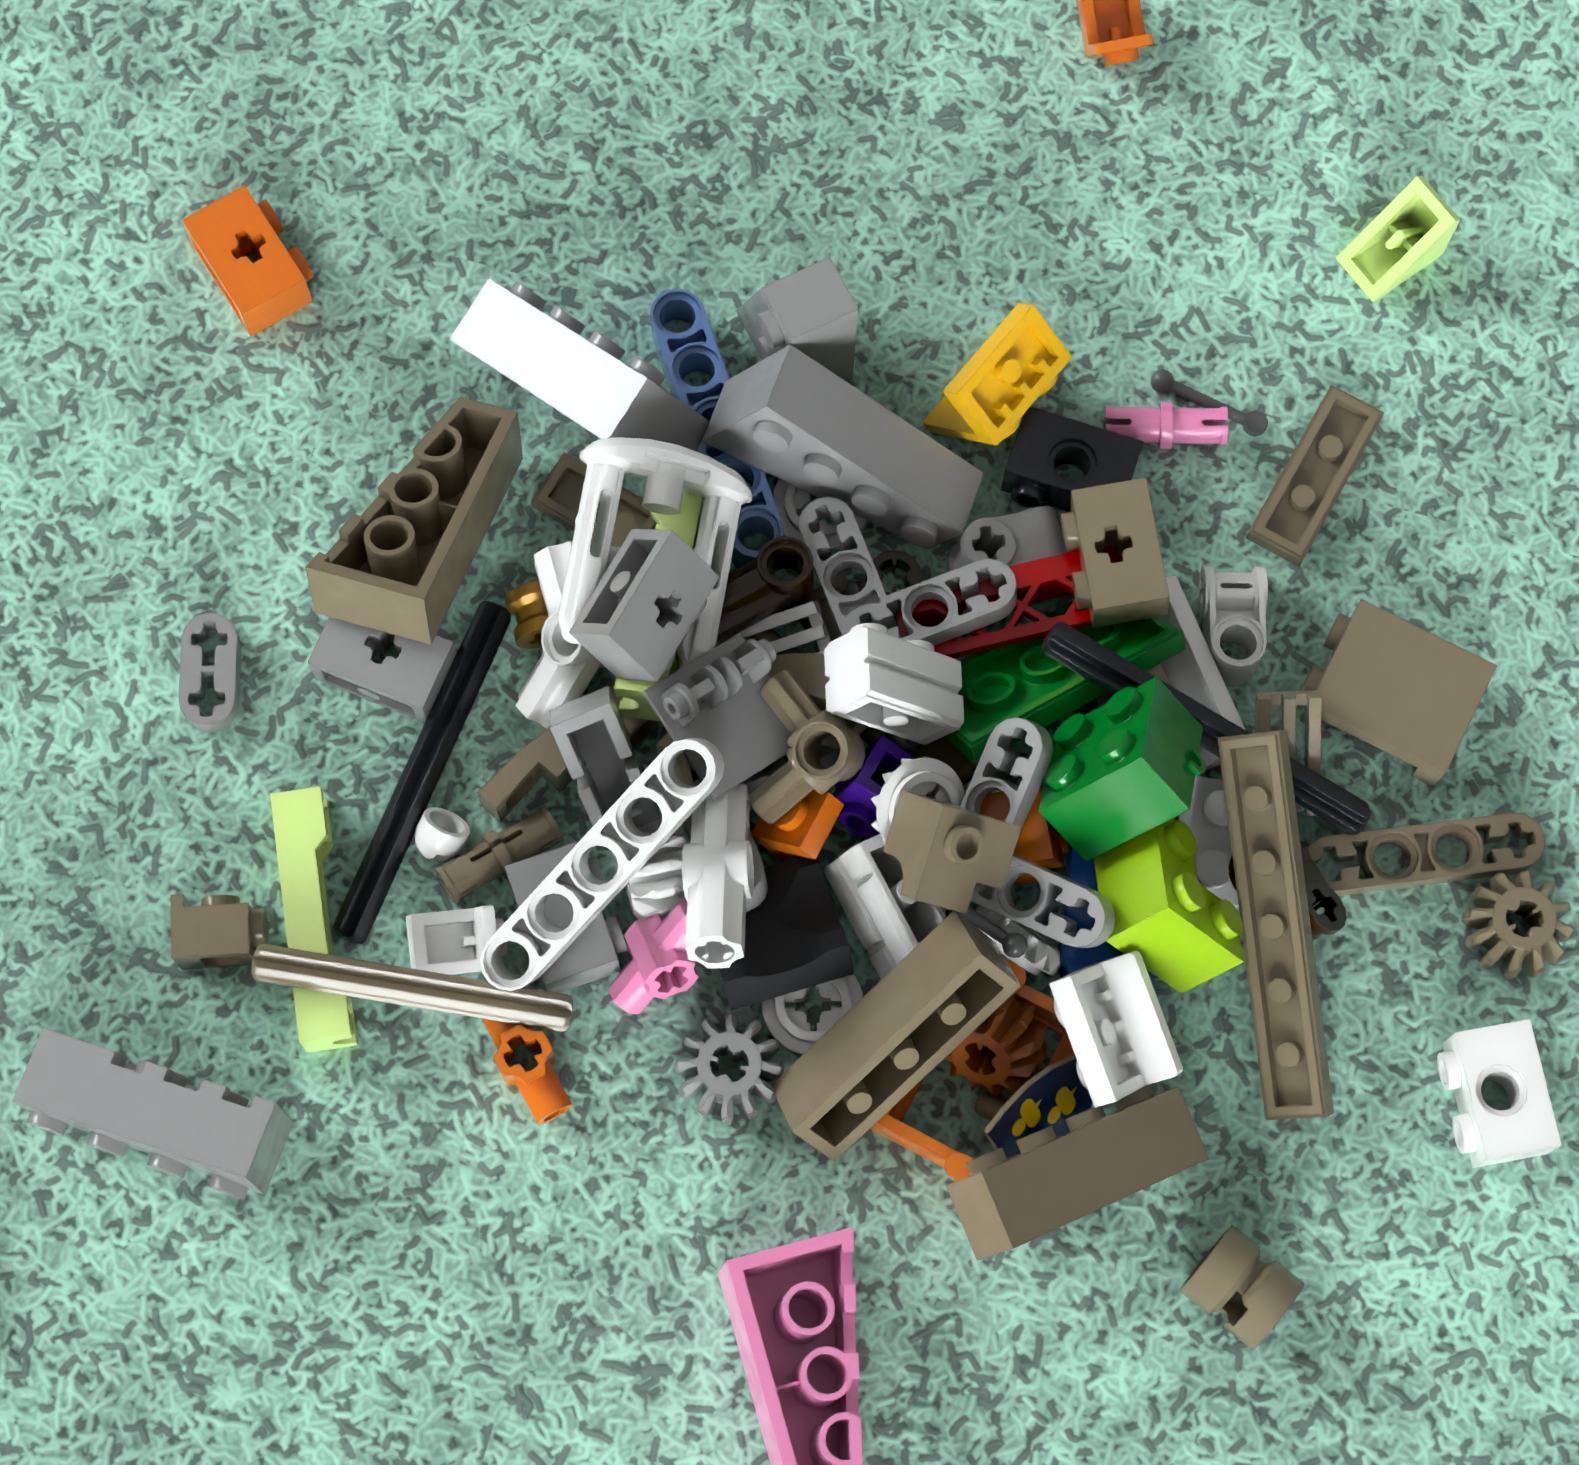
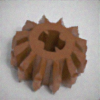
[944,993,1048,1097]

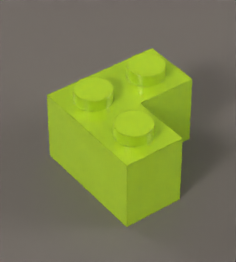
[1094,818,1244,994]

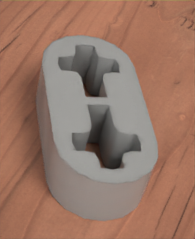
[179,612,241,733]

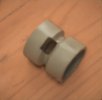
[1179,1225,1305,1350]

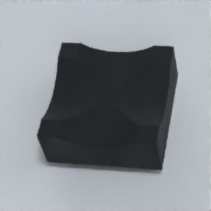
[717,854,854,1011]

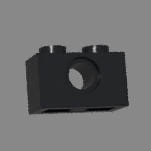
[1001,406,1144,512]

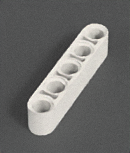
[480,737,724,991]

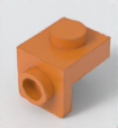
[1077,0,1154,66]
[751,790,844,860]

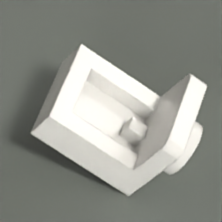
[406,905,507,975]

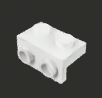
[1049,951,1183,1108]

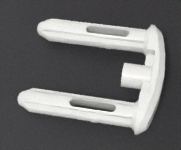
[558,437,753,668]

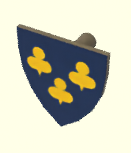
[975,1055,1093,1158]

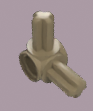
[749,670,865,824]

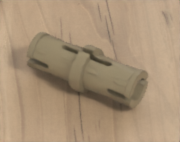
[434,806,564,904]

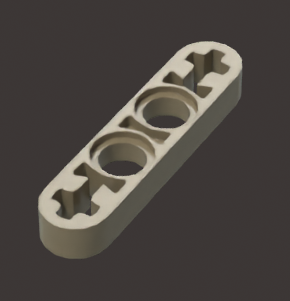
[1307,813,1545,896]

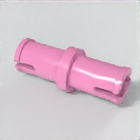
[1104,401,1228,449]

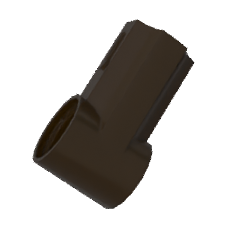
[717,536,814,644]

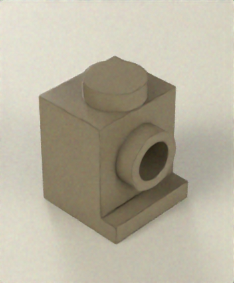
[171,894,269,970]

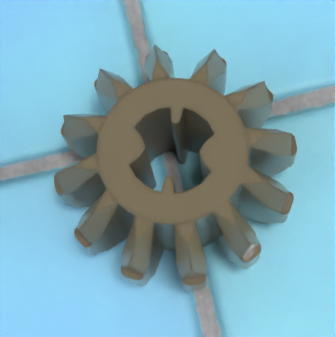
[1462,871,1574,979]

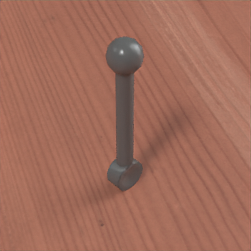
[1150,369,1268,437]
[952,907,1027,958]

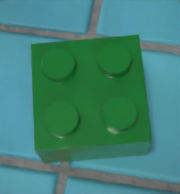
[1038,676,1206,862]

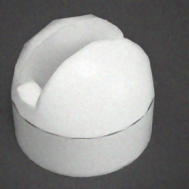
[415,807,470,862]

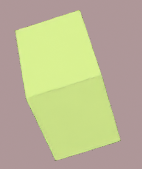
[1336,175,1460,302]

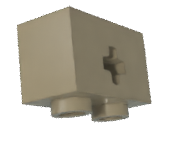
[1061,477,1170,628]

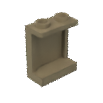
[1299,599,1497,787]

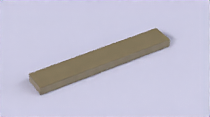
[1218,730,1334,1120]

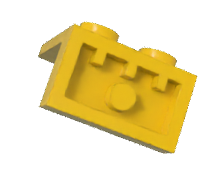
[923,303,1072,446]

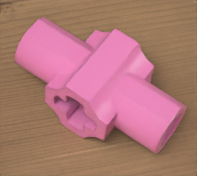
[608,897,699,1014]

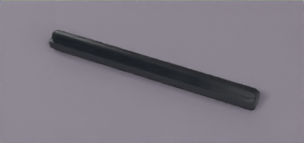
[333,601,511,944]
[1042,622,1372,835]

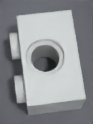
[1437,1019,1562,1168]

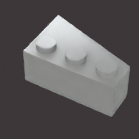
[736,257,858,382]

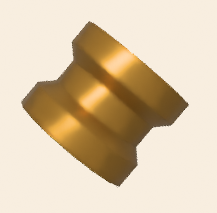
[505,580,549,649]

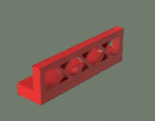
[894,545,1122,658]

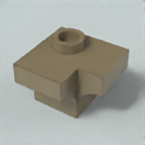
[883,790,1021,914]

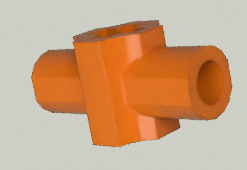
[481,1018,573,1125]

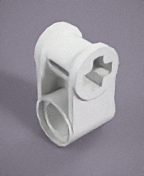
[1198,565,1268,687]

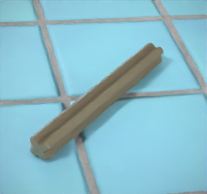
[251,944,573,1032]

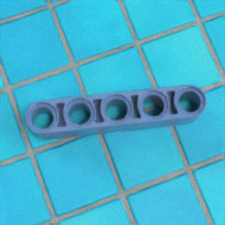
[650,289,784,568]

